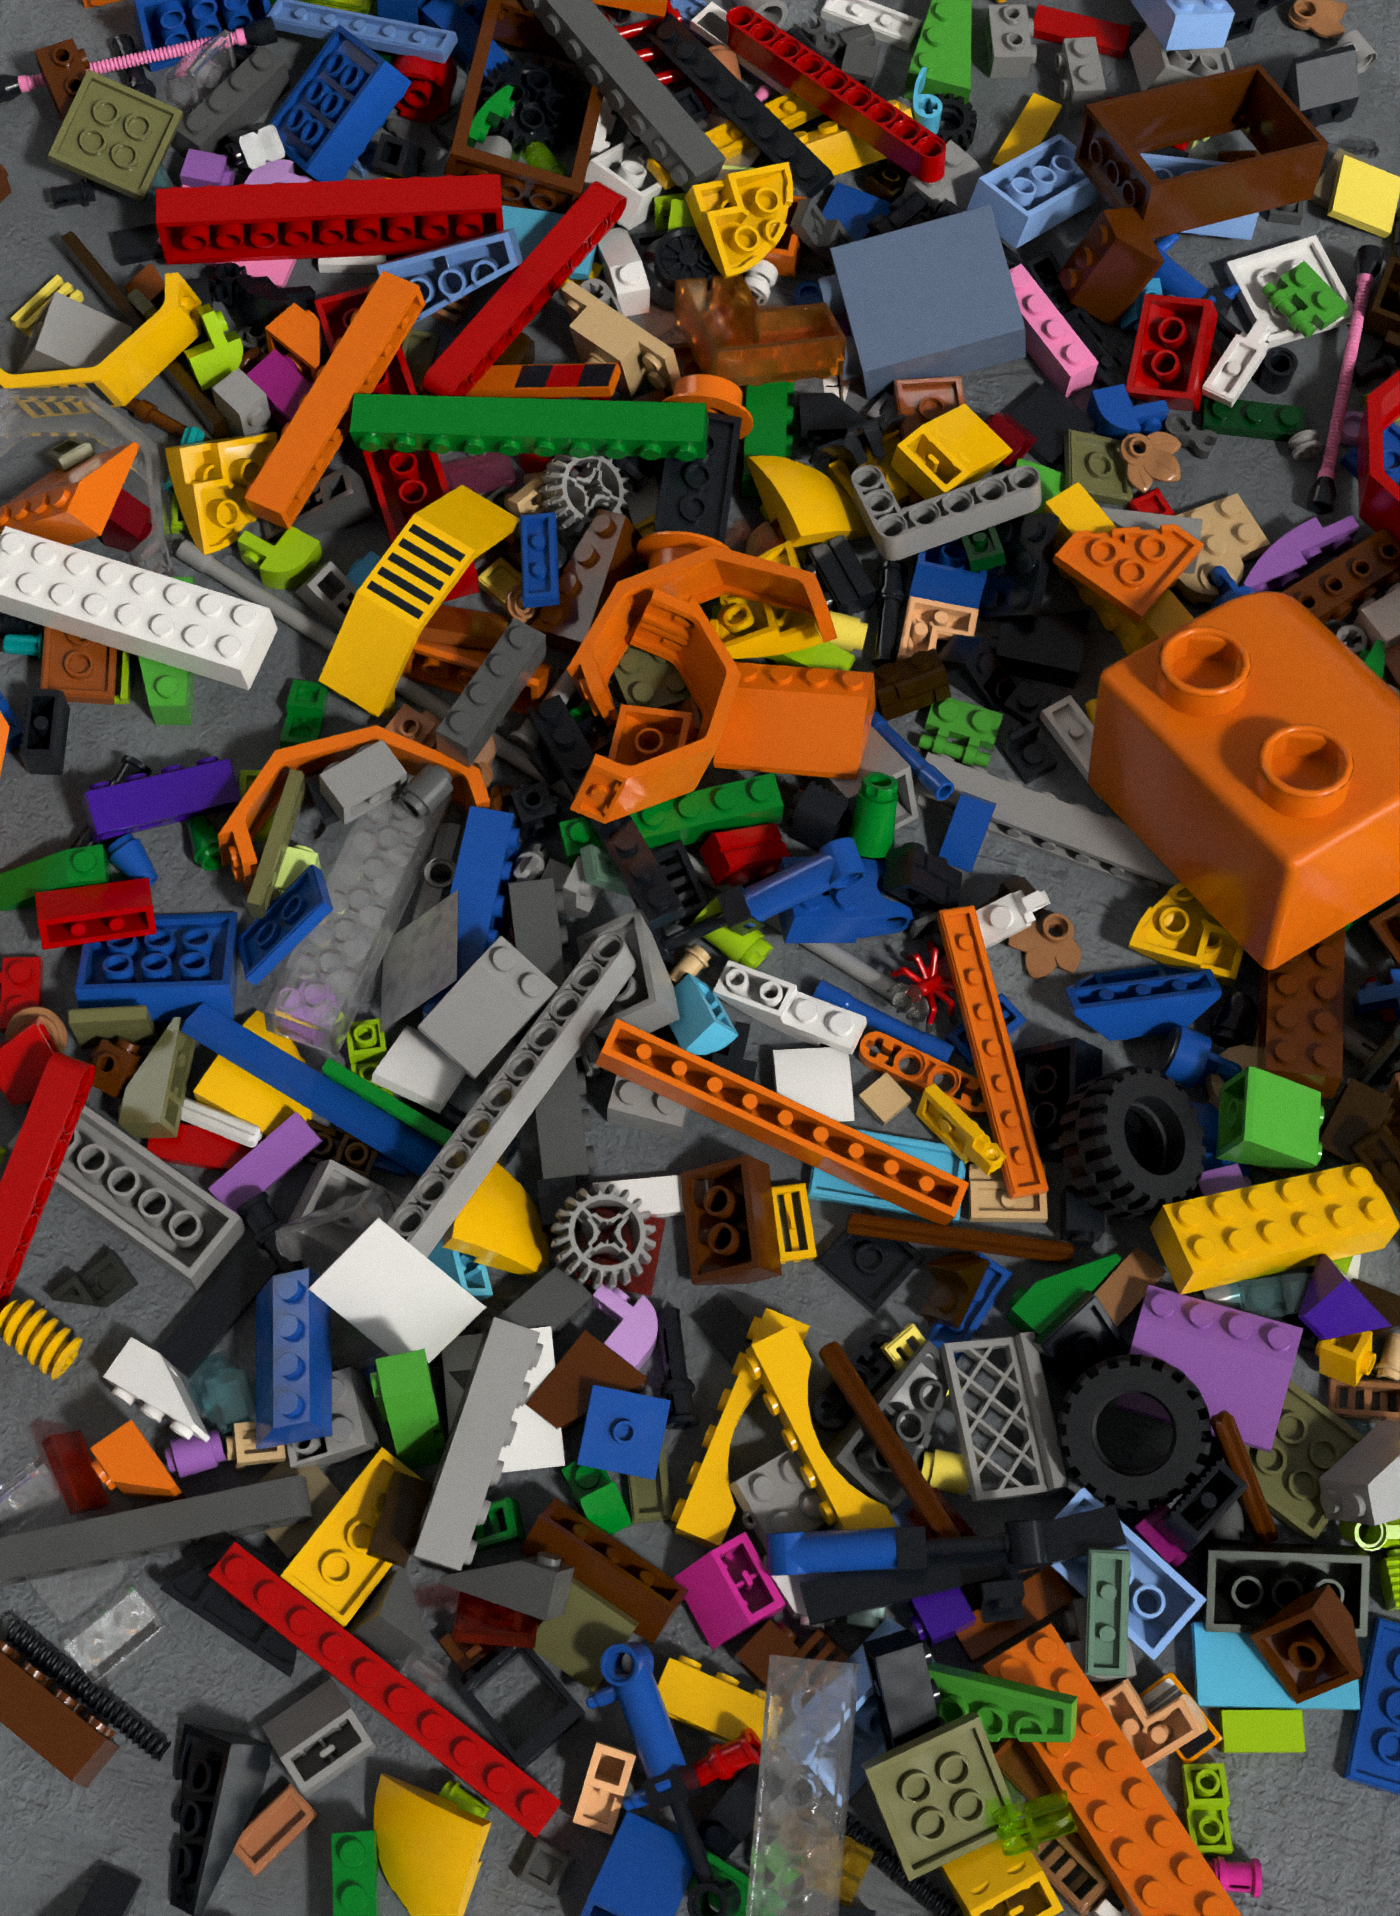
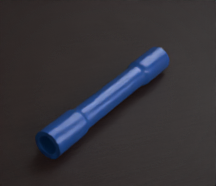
[871,710,954,801]
[813,980,955,1063]

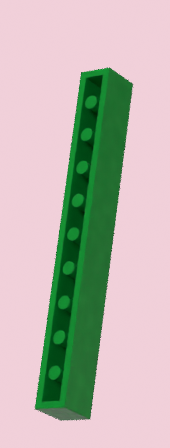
[349,393,709,461]

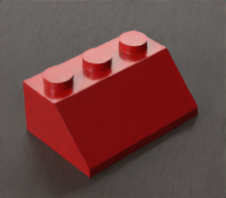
[1126,294,1218,412]

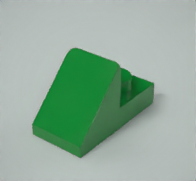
[560,1461,632,1536]

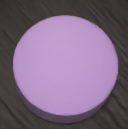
[1340,411,1363,446]

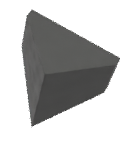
[344,1568,430,1660]

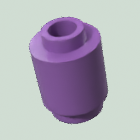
[164,1428,227,1478]

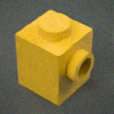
[1315,1331,1376,1387]

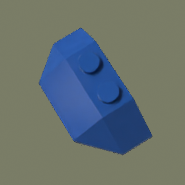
[1065,965,1222,1041]

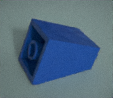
[580,1811,704,1916]

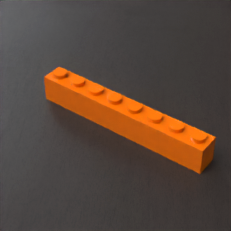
[244,271,426,530]

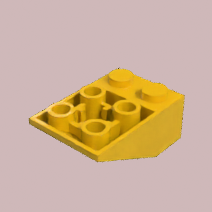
[890,403,1013,500]
[939,1830,1064,1916]

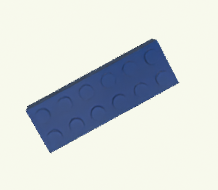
[423,806,521,1019]

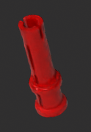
[648,1727,766,1812]

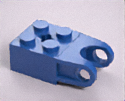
[776,857,913,943]

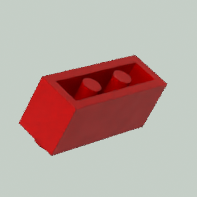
[35,877,157,950]

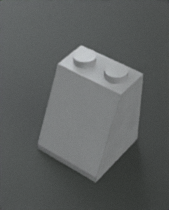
[17,291,133,374]
[809,726,919,835]
[1319,1419,1400,1526]

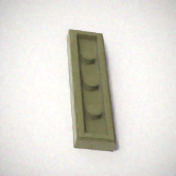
[247,769,306,919]

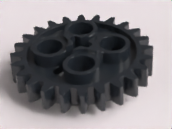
[480,57,587,156]

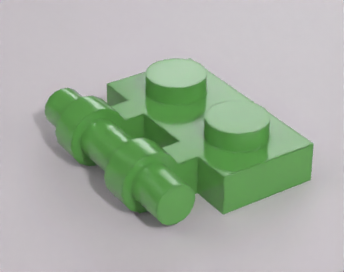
[1261,261,1349,338]
[918,698,1004,768]

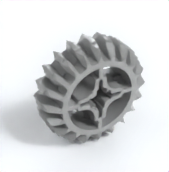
[538,454,631,539]
[551,1184,656,1290]

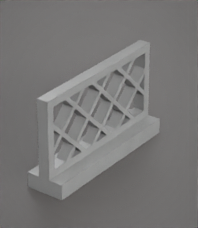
[940,1332,1069,1503]

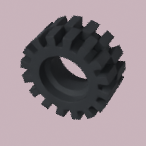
[936,93,977,152]

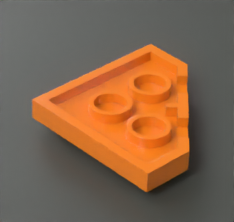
[1053,524,1204,624]

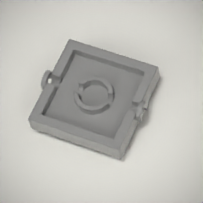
[728,1450,825,1552]

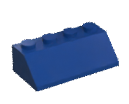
[256,1268,332,1450]

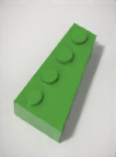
[904,0,972,105]
[138,577,195,725]
[370,1349,445,1469]

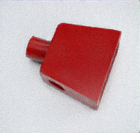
[0,1016,60,1106]

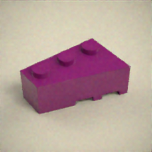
[246,349,314,428]

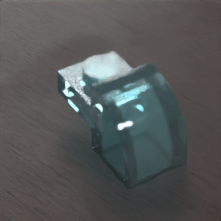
[1238,1273,1313,1318]

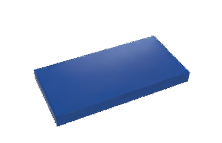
[1343,1617,1400,1796]

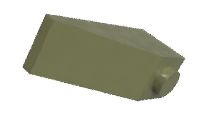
[118,1017,196,1139]

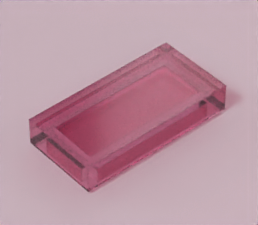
[441,453,517,494]

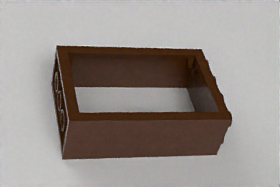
[443,0,618,214]
[1074,64,1329,239]

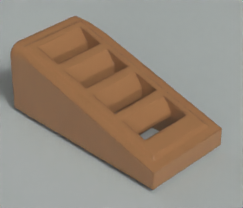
[1327,1377,1400,1424]
[1027,1822,1111,1916]

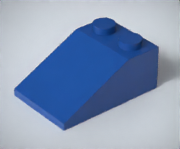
[908,539,987,609]

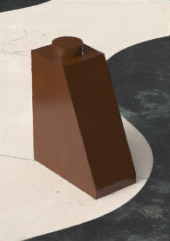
[526,1330,647,1433]

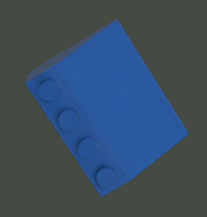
[134,0,271,72]
[269,24,412,182]
[75,912,238,1022]

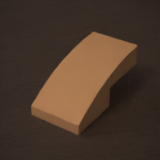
[1095,1246,1167,1327]

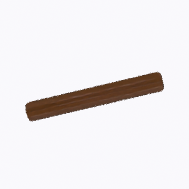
[1210,1410,1278,1543]

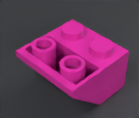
[673,1532,786,1651]

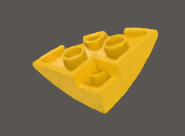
[685,162,793,279]
[165,432,277,555]
[746,455,870,547]
[710,540,823,659]
[1128,882,1244,987]
[193,1010,313,1137]
[442,1162,549,1279]
[373,1773,492,1916]

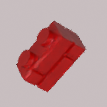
[700,822,790,887]

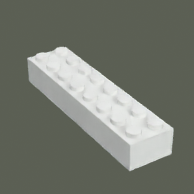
[0,526,278,690]

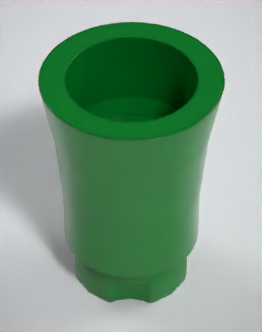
[846,772,898,858]

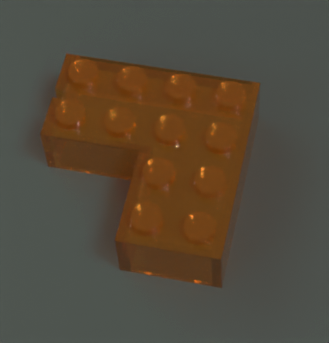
[674,274,847,386]

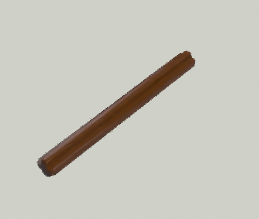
[846,1213,1073,1264]
[819,1341,961,1555]

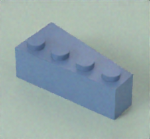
[377,228,523,324]

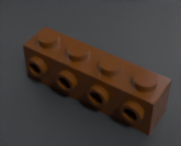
[35,38,95,183]
[1281,527,1400,626]
[519,1498,689,1644]

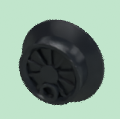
[642,227,733,313]

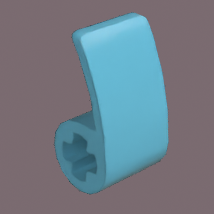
[911,67,943,134]

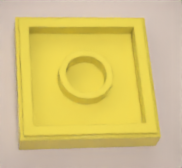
[1327,155,1400,239]

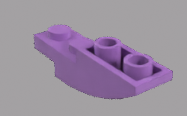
[1243,515,1359,592]

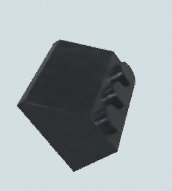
[1015,1037,1103,1163]

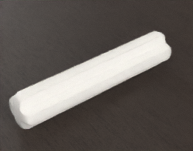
[181,1097,262,1148]

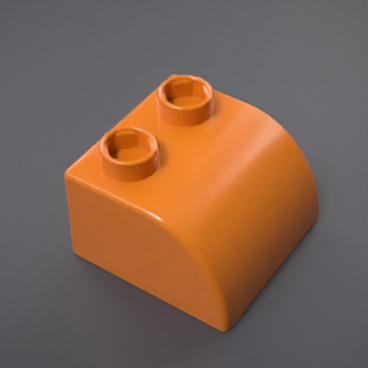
[1088,591,1400,970]

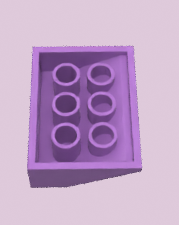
[1116,1285,1303,1453]

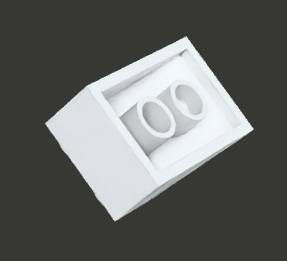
[581,142,679,230]

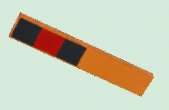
[418,363,621,398]

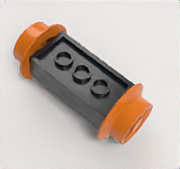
[636,374,753,570]

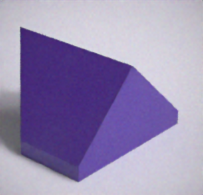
[1298,1254,1392,1340]

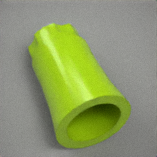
[691,891,773,969]

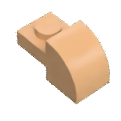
[573,1741,637,1835]

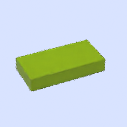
[1218,1709,1306,1754]

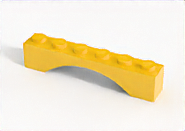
[671,1308,810,1550]
[745,1324,897,1530]

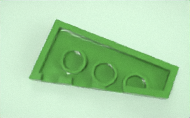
[928,1662,1077,1742]

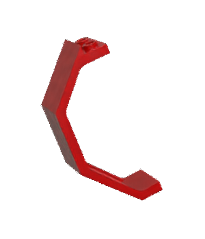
[1357,369,1400,544]

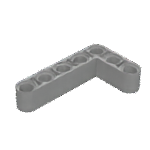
[851,465,1042,561]

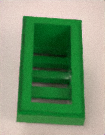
[475,1497,526,1552]

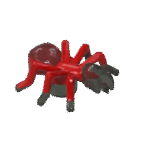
[883,940,958,1033]

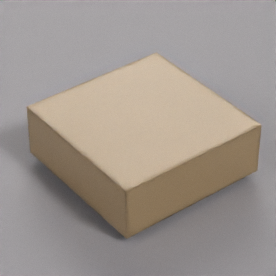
[858,1072,912,1126]

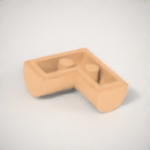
[897,596,979,662]
[1099,1678,1208,1768]

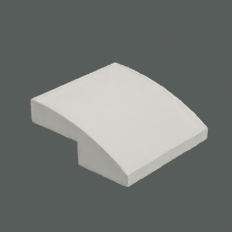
[772,1047,855,1122]

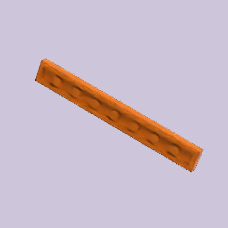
[936,905,1049,1200]

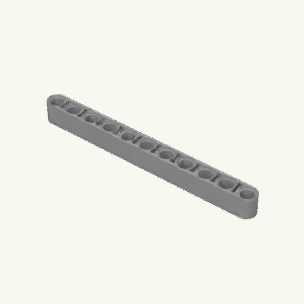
[387,932,636,1258]

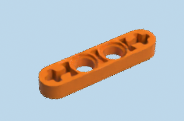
[858,1031,987,1118]

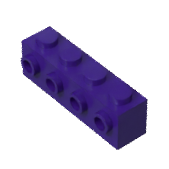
[81,756,242,843]

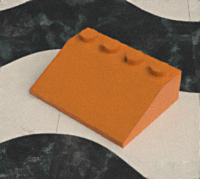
[0,442,140,545]
[713,662,876,780]

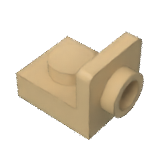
[225,1421,286,1471]

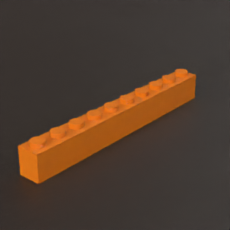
[595,1018,969,1226]

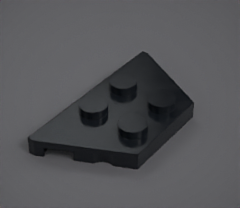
[160,1540,297,1678]

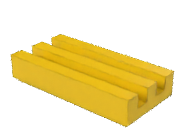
[772,1183,817,1264]

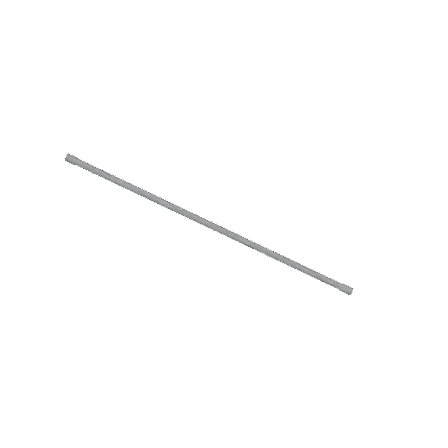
[176,539,929,1023]

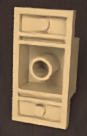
[561,280,681,398]

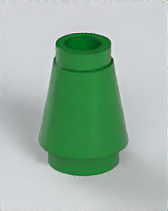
[187,815,223,871]

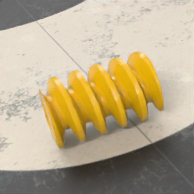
[0,1299,83,1381]

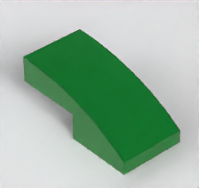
[280,679,329,749]

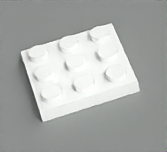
[1224,235,1354,349]

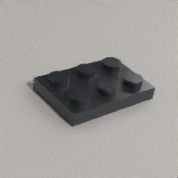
[977,513,1059,622]

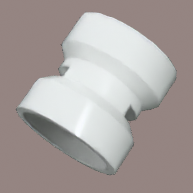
[736,259,778,307]

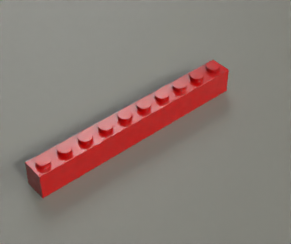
[208,1542,562,1838]

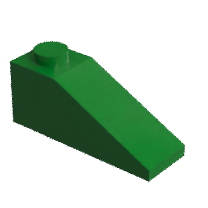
[0,844,112,912]
[1006,1253,1122,1338]

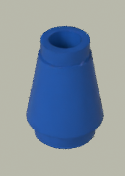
[107,833,159,886]

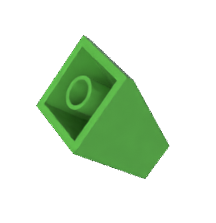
[1216,1066,1324,1174]

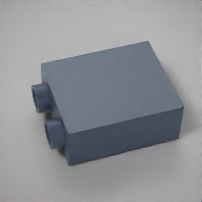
[818,204,1026,400]

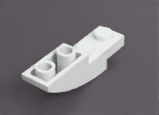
[713,960,867,1055]

